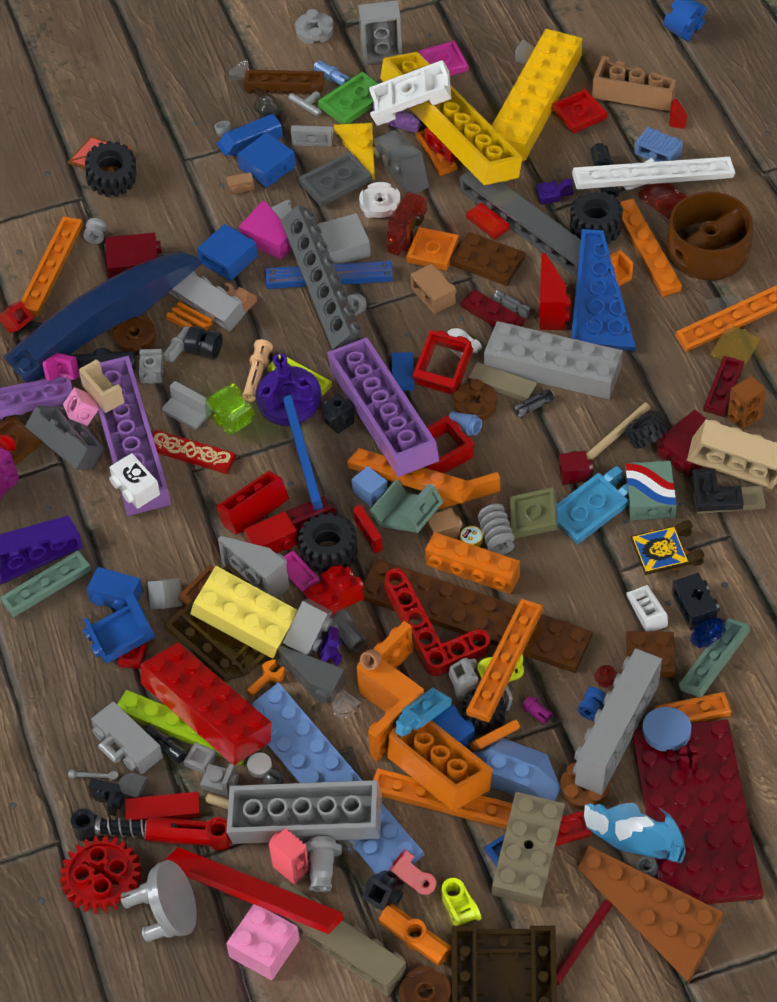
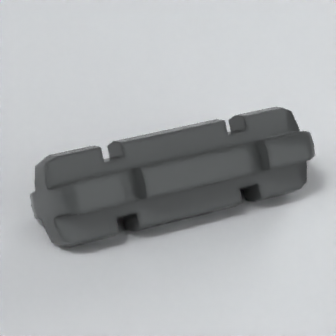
[493,290,531,318]

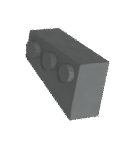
[373,130,429,196]
[25,406,104,470]

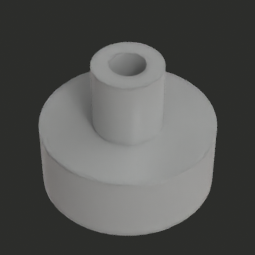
[348,293,366,315]

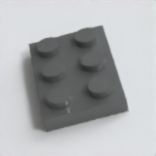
[299,151,372,207]

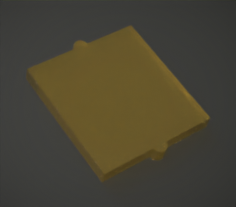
[710,323,761,372]

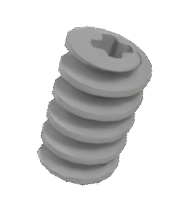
[478,503,515,555]

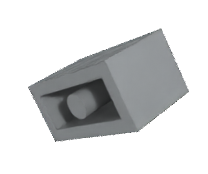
[283,599,333,655]

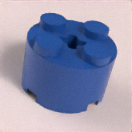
[663,0,708,42]

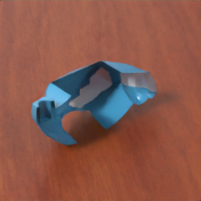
[584,803,686,863]

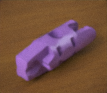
[373,104,422,133]

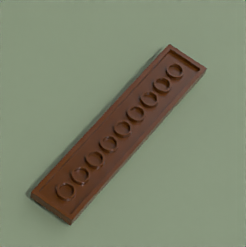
[362,558,593,673]

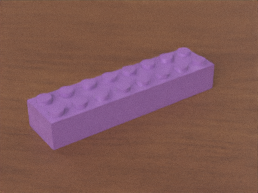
[327,337,439,477]
[97,356,171,516]

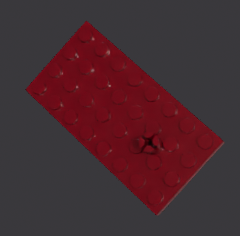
[632,719,764,904]

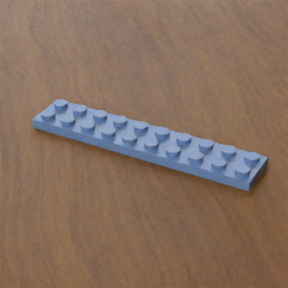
[251,682,425,874]

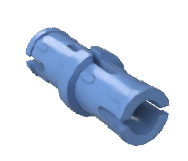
[313,60,351,86]

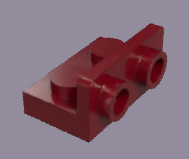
[285,496,335,536]

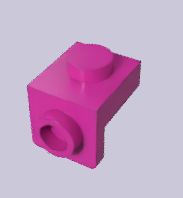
[42,353,80,382]

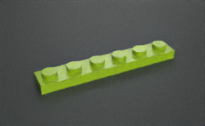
[117,690,246,765]

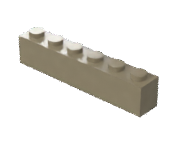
[268,881,406,997]

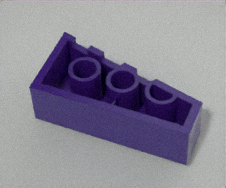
[0,515,83,585]

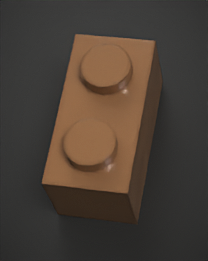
[226,172,255,195]

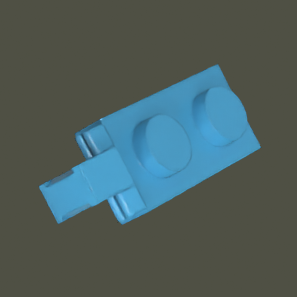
[395,687,452,737]

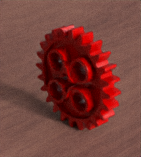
[59,836,142,914]

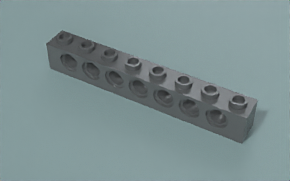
[281,205,364,350]

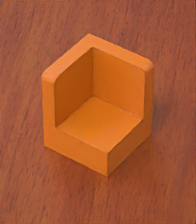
[610,249,633,286]

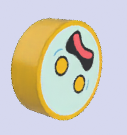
[460,526,483,547]

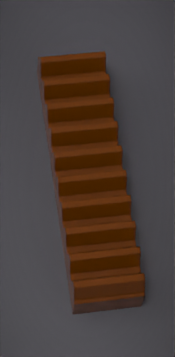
[244,70,325,95]

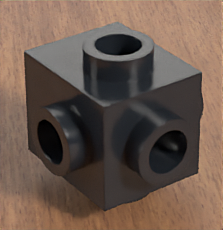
[322,394,355,434]
[362,870,405,911]

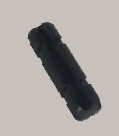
[513,389,554,417]

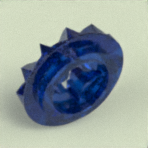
[690,618,726,648]

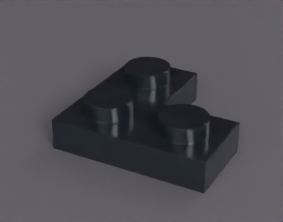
[692,469,744,512]

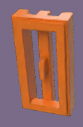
[166,302,213,331]
[468,719,520,751]

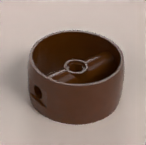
[667,191,753,280]

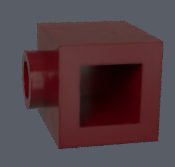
[559,451,593,485]

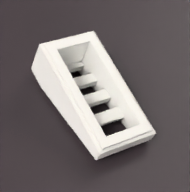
[626,585,668,631]

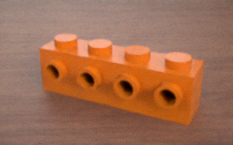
[425,532,520,594]

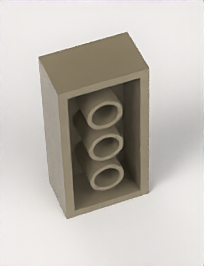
[491,792,565,907]

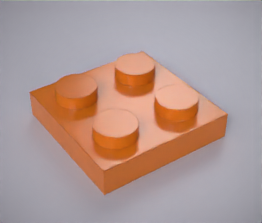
[406,227,459,271]

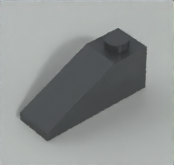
[278,645,346,704]

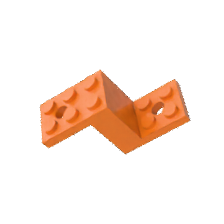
[357,621,424,762]

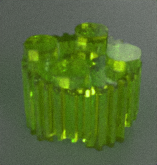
[205,383,255,436]

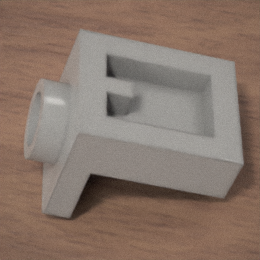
[200,763,239,796]

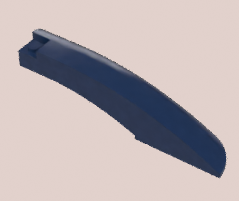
[3,252,202,383]

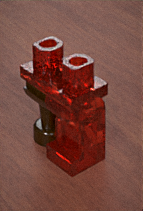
[387,192,427,256]

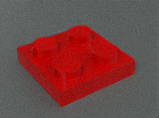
[552,89,607,134]

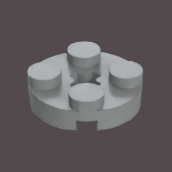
[295,9,333,44]

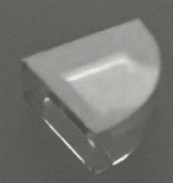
[229,60,249,80]

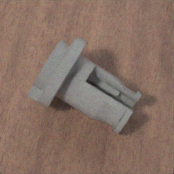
[304,836,342,893]

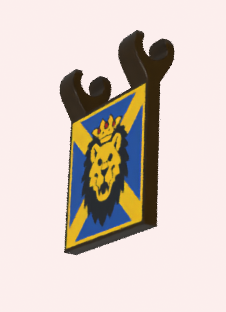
[631,520,704,575]

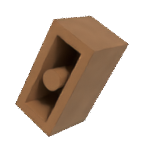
[410,263,457,315]

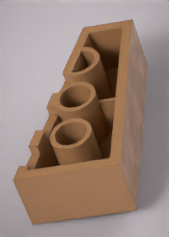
[592,55,676,111]

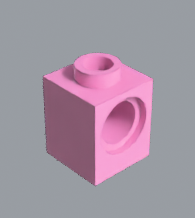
[63,387,99,426]

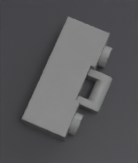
[91,701,163,775]

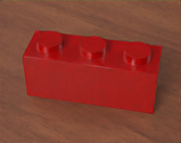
[216,471,289,535]

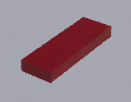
[703,356,745,417]

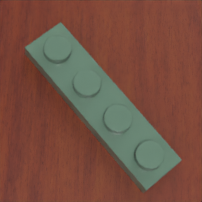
[0,551,91,618]
[679,618,750,698]

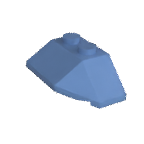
[472,738,560,801]

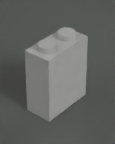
[317,213,371,264]

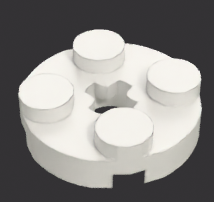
[359,182,401,218]

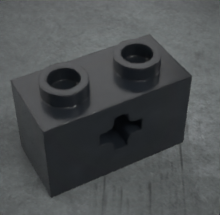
[671,572,720,630]

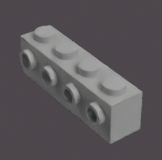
[168,271,246,332]

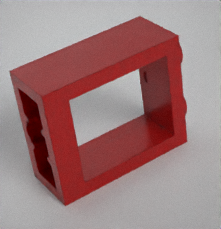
[412,330,473,395]
[424,415,474,474]

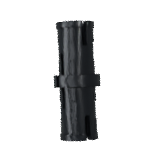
[144,724,188,764]

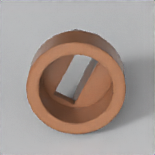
[360,649,382,670]

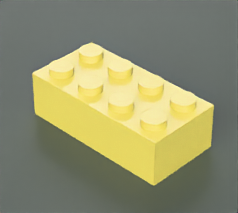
[190,566,298,659]

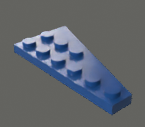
[571,229,636,351]

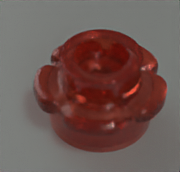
[594,665,617,688]

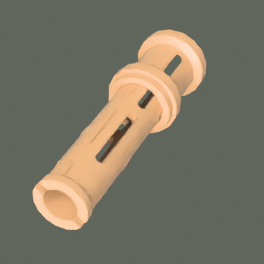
[242,339,273,402]

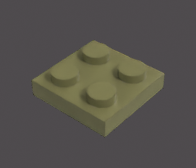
[510,487,558,539]

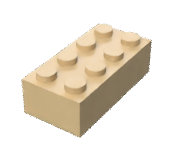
[687,419,777,489]

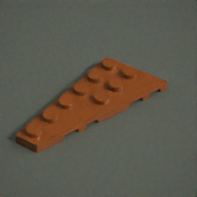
[578,846,725,983]

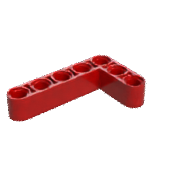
[384,568,490,676]

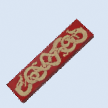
[152,430,236,474]

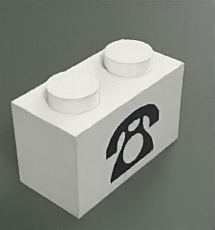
[109,453,160,509]

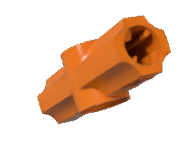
[378,904,452,967]

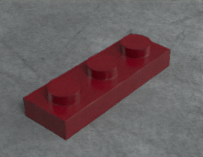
[461,289,525,327]

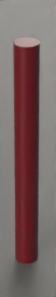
[556,899,613,985]

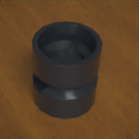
[184,325,223,360]

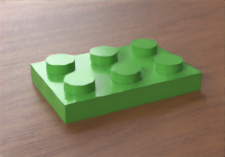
[318,72,378,124]

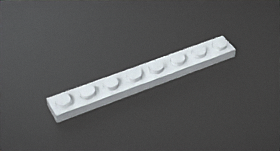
[572,157,735,189]

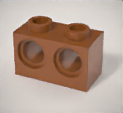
[728,375,766,429]

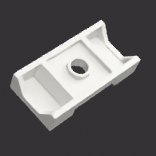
[369,60,451,126]

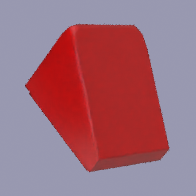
[669,99,687,129]

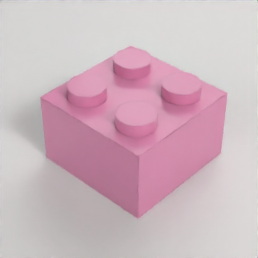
[226,904,300,981]

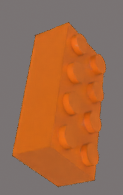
[387,720,492,811]

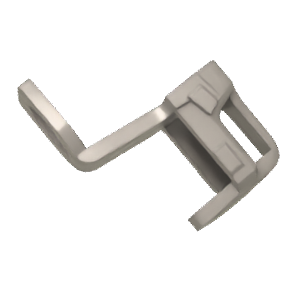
[449,658,513,711]

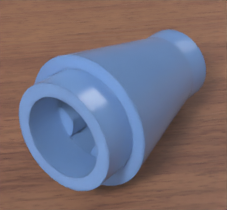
[449,411,482,436]

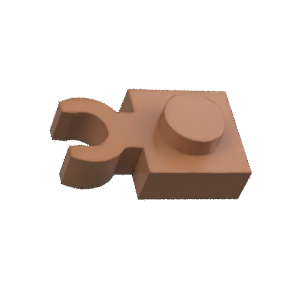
[224,283,257,312]

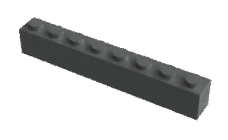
[460,170,581,278]

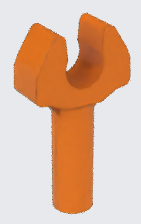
[246,660,285,697]

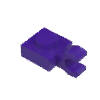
[536,179,573,205]
[320,626,342,666]

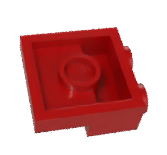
[302,564,364,614]

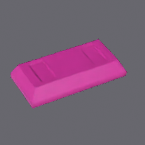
[283,550,321,592]

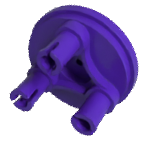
[256,353,322,426]

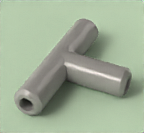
[288,91,321,117]

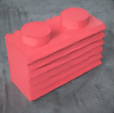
[269,829,310,884]

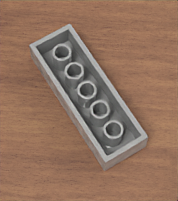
[484,321,623,400]
[573,648,662,795]
[227,780,382,844]

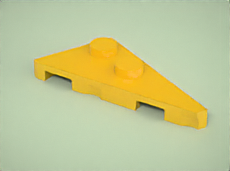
[334,123,375,179]

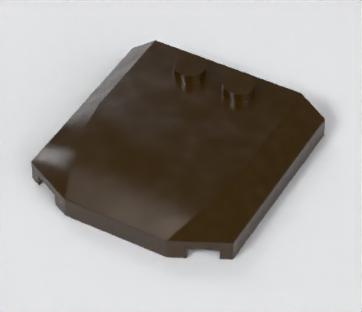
[164,563,267,682]
[452,925,557,1002]

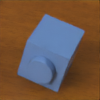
[352,466,387,507]

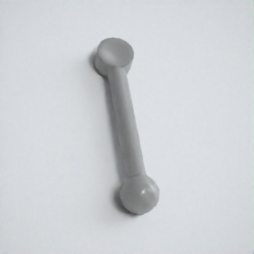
[68,769,119,782]

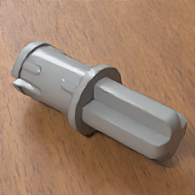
[163,326,190,362]

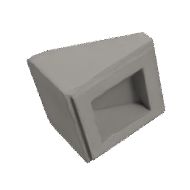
[515,39,535,65]

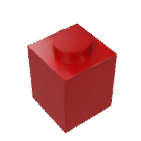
[0,301,34,333]

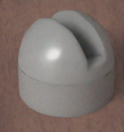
[214,121,231,137]

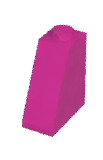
[239,201,292,260]

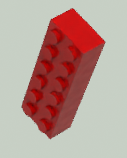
[141,642,272,765]

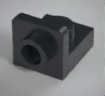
[88,778,124,816]

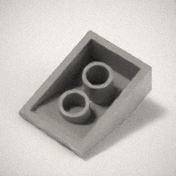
[218,536,289,598]

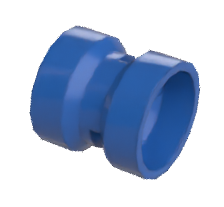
[577,687,606,721]

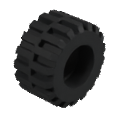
[85,141,136,197]
[570,191,623,244]
[299,513,358,574]

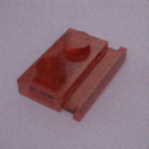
[639,183,687,219]

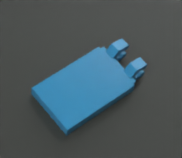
[557,466,630,545]

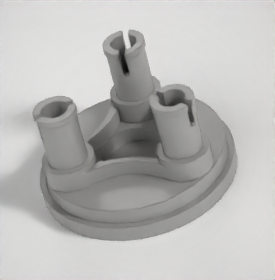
[121,860,197,942]

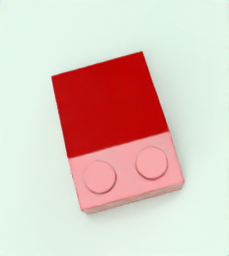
[539,253,570,330]

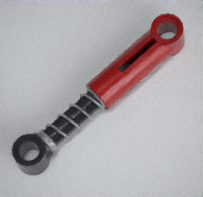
[70,808,232,851]

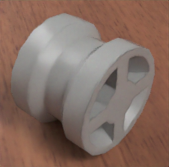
[83,218,107,244]

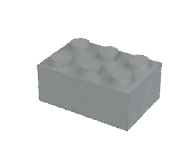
[358,1,402,65]

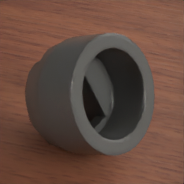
[264,769,284,785]
[636,856,658,877]

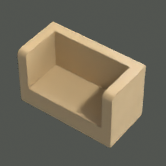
[79,360,124,413]

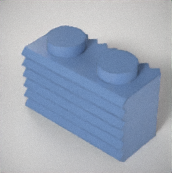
[634,127,683,162]

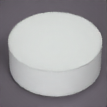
[247,753,272,778]

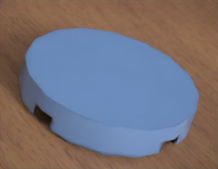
[642,707,691,751]

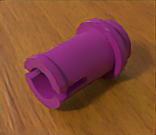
[522,695,553,725]

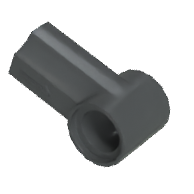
[330,609,367,654]

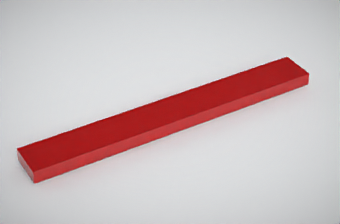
[163,847,343,935]

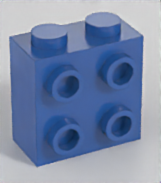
[237,132,296,188]
[197,224,258,281]

